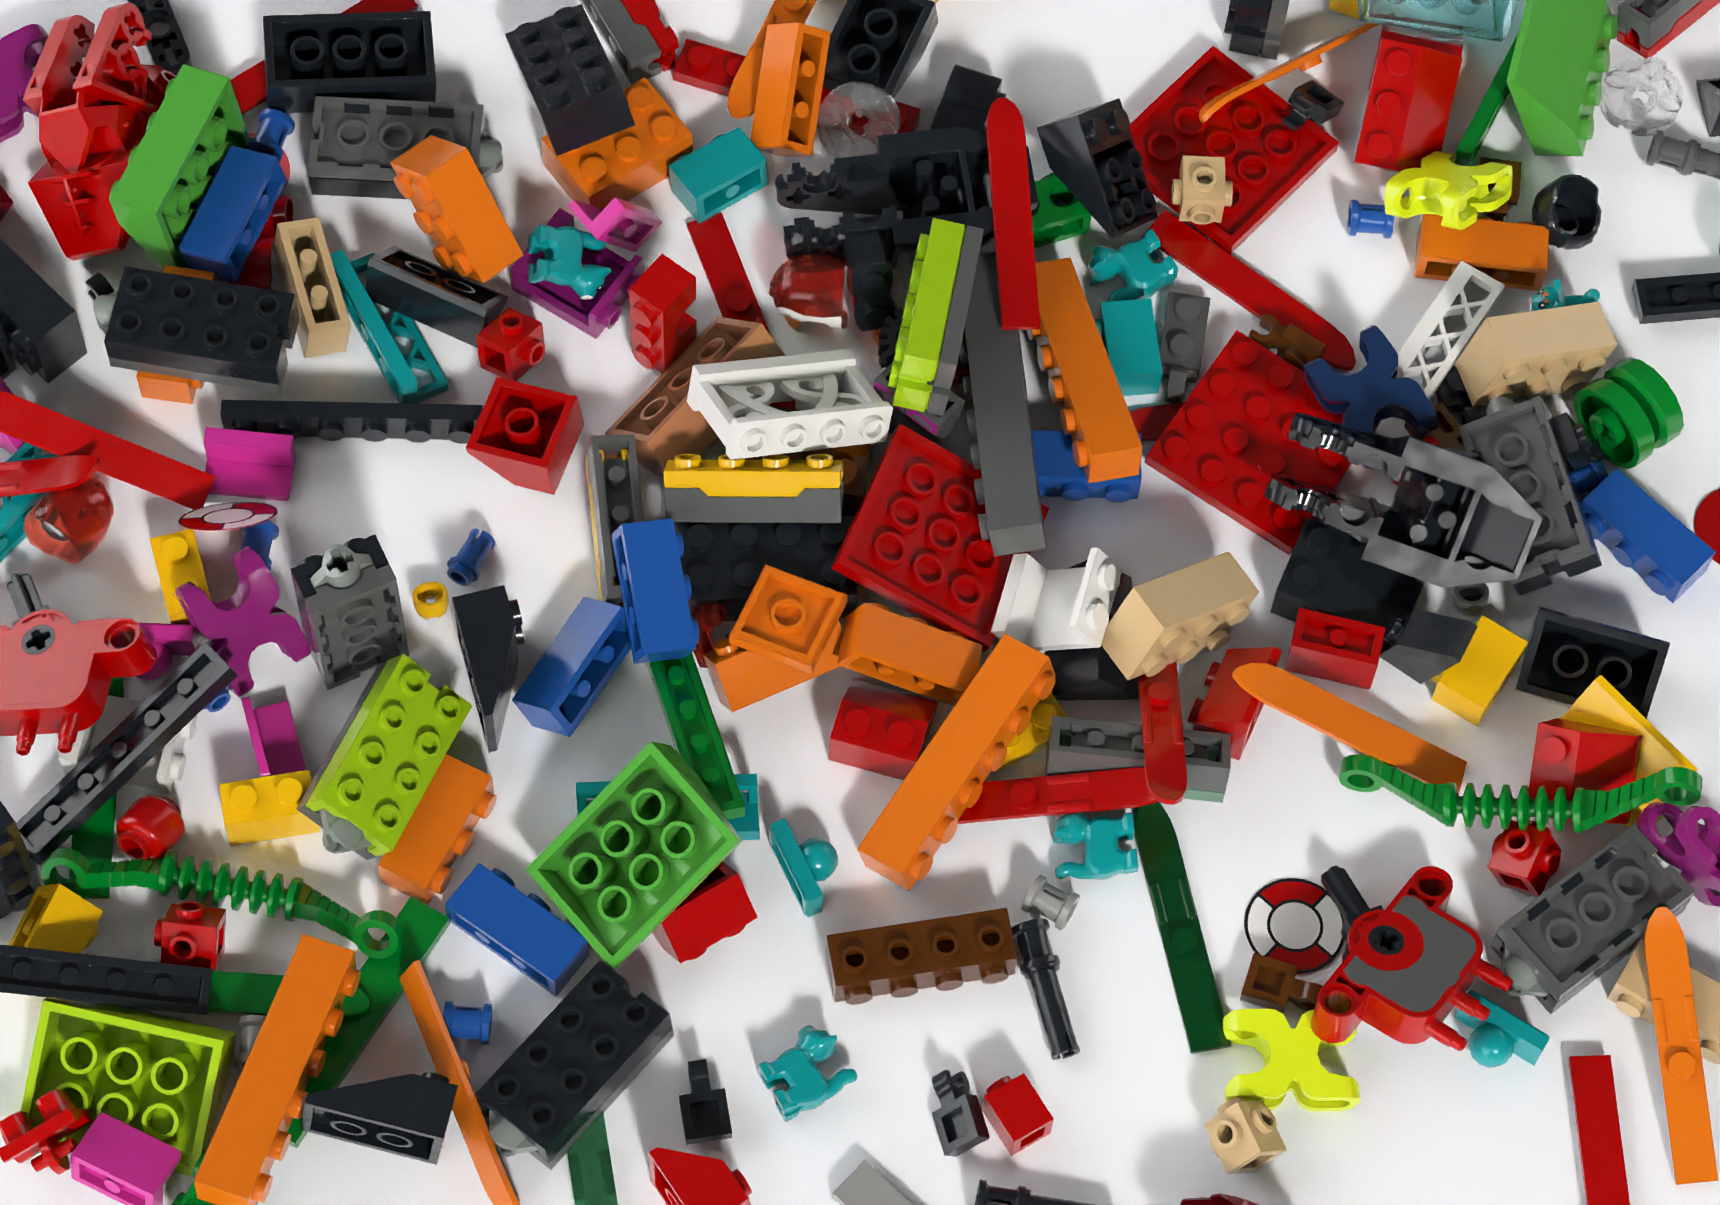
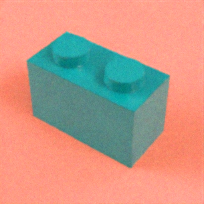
[668,126,769,224]
[1094,298,1163,396]

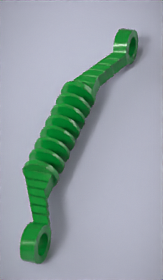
[1339,754,1703,833]
[41,848,403,959]

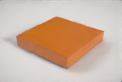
[729,564,847,674]

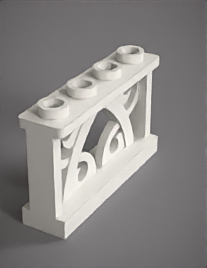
[687,349,893,460]

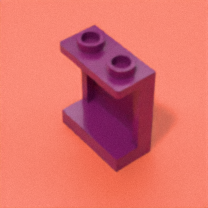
[511,208,644,339]

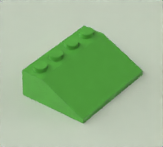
[1506,0,1618,156]
[109,64,250,269]
[525,741,742,970]

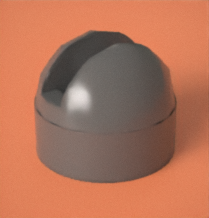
[1453,583,1489,617]

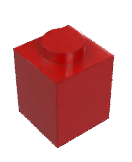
[982,1073,1054,1156]

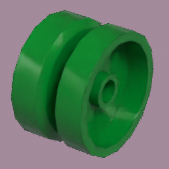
[1573,357,1684,469]

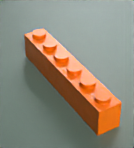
[1027,257,1143,484]
[857,634,1056,891]
[194,934,361,1205]

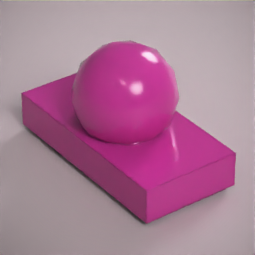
[136,622,199,681]

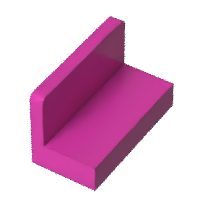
[568,197,663,252]
[203,427,297,501]
[241,696,306,777]
[71,1113,181,1205]

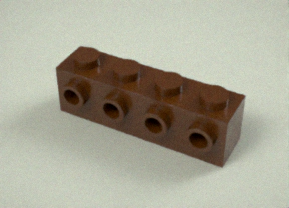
[825,908,1017,1005]

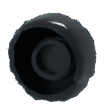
[1532,174,1602,250]

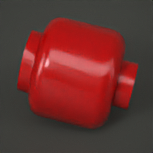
[116,795,185,860]

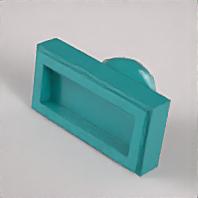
[769,818,839,918]
[1454,990,1550,1068]

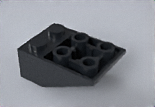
[1037,98,1158,238]

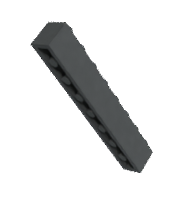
[960,251,1047,557]

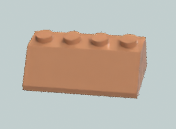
[604,316,786,477]

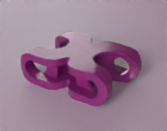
[0,24,49,143]
[175,546,311,698]
[1638,802,1720,907]

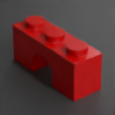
[629,253,697,374]

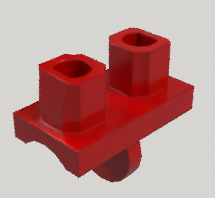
[0,1089,93,1175]

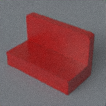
[1284,608,1386,689]

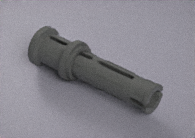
[1646,129,1720,180]

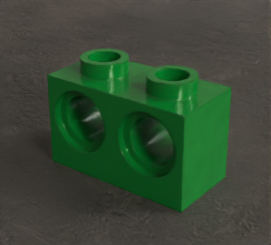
[1031,173,1092,249]

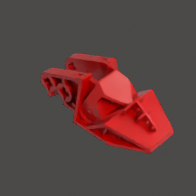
[23,3,159,261]

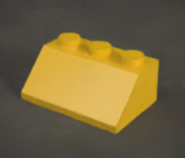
[1561,675,1698,828]

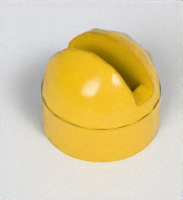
[412,582,449,620]

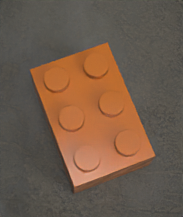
[541,77,693,209]
[390,135,524,283]

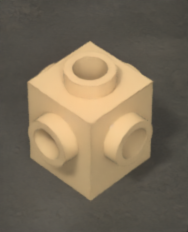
[1171,156,1233,225]
[1204,1097,1287,1174]

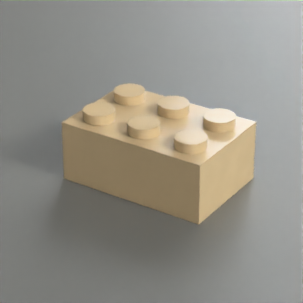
[1455,302,1618,407]
[1101,551,1260,680]

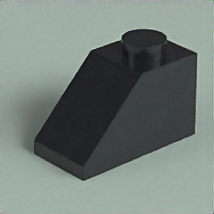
[1380,609,1478,684]

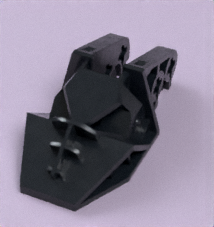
[775,126,1038,269]
[1263,413,1542,588]

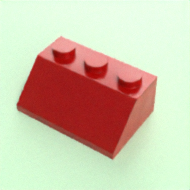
[1353,38,1463,173]

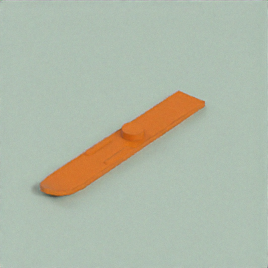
[727,0,817,119]
[1199,12,1395,123]
[1232,663,1467,794]
[1645,907,1718,1185]
[399,960,520,1205]

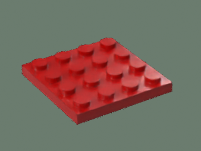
[1129,46,1339,254]
[1144,330,1381,555]
[831,424,1050,653]

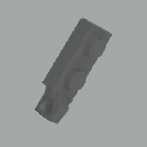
[1159,291,1211,403]

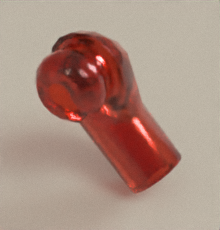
[692,602,726,668]

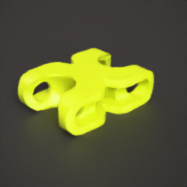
[1385,151,1513,230]
[1223,1009,1361,1111]

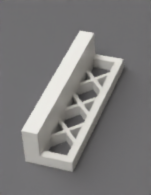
[1397,261,1505,400]

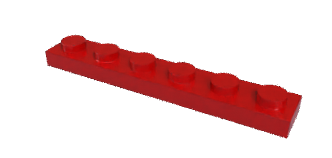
[673,39,921,141]

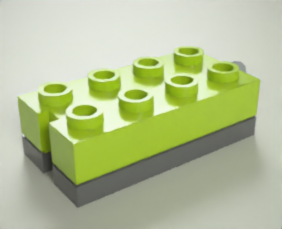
[888,218,984,417]
[296,653,473,860]

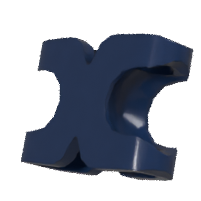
[1303,325,1438,468]

